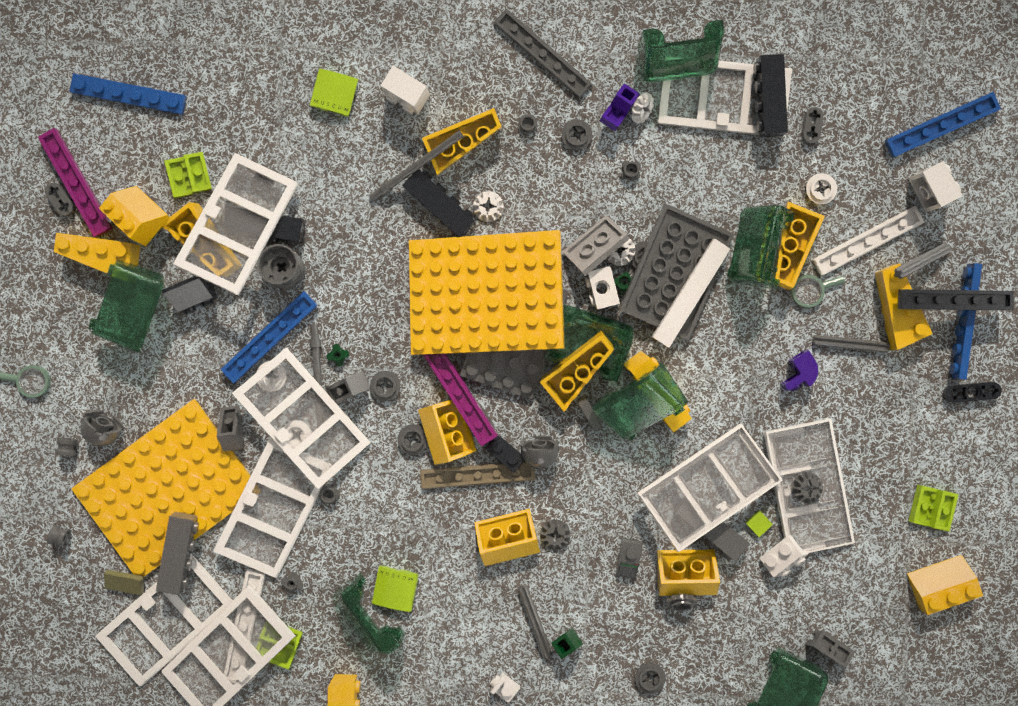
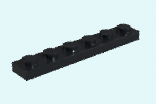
[898,289,1014,311]

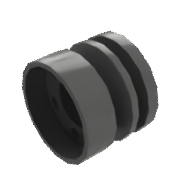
[257,244,306,290]

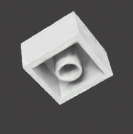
[381,66,430,115]
[908,161,962,212]

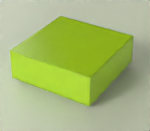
[745,510,773,537]

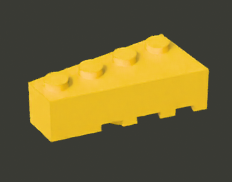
[422,108,501,175]
[162,202,242,277]
[772,202,825,291]
[54,233,141,283]
[875,263,933,350]
[540,331,614,412]
[623,351,692,432]

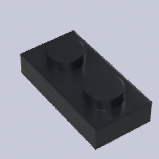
[485,435,524,473]

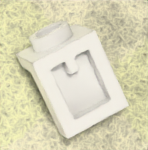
[490,672,520,703]

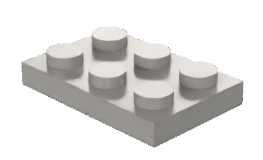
[562,215,630,276]

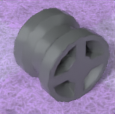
[55,438,77,456]
[47,525,71,548]

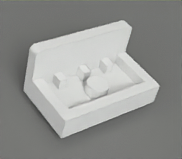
[760,535,809,578]

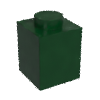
[551,628,583,660]

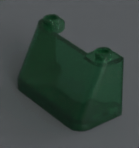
[637,19,724,83]
[728,205,795,289]
[88,260,164,353]
[544,305,634,382]
[591,362,688,441]
[333,572,405,654]
[747,647,828,706]

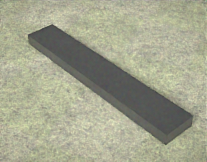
[494,9,592,99]

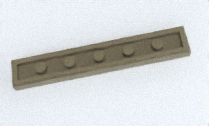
[420,462,536,489]

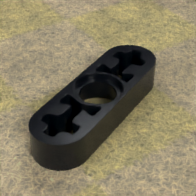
[943,382,1002,403]

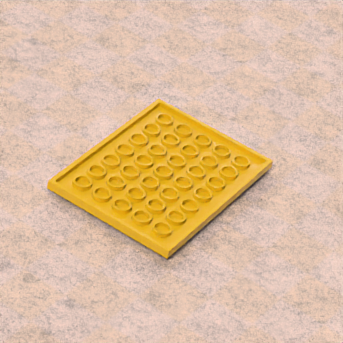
[409,230,564,355]
[71,399,262,576]

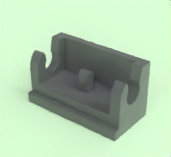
[806,630,855,668]

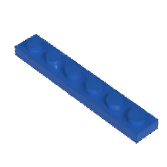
[69,73,187,115]
[885,91,1001,158]
[950,263,982,380]
[220,291,318,383]

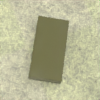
[104,570,144,595]

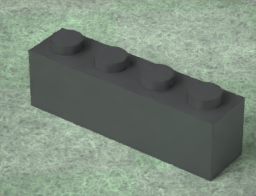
[673,496,750,562]
[156,512,199,595]

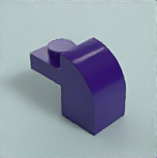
[599,83,640,131]
[781,350,818,392]

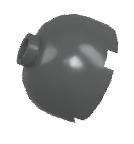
[80,410,123,446]
[520,436,559,470]

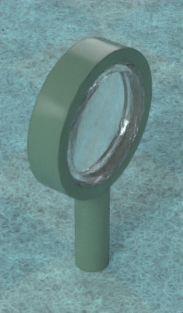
[791,275,845,308]
[0,365,51,398]

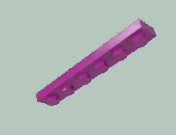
[38,128,113,238]
[424,354,499,446]

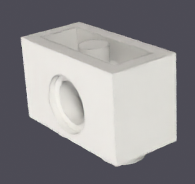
[584,266,620,310]

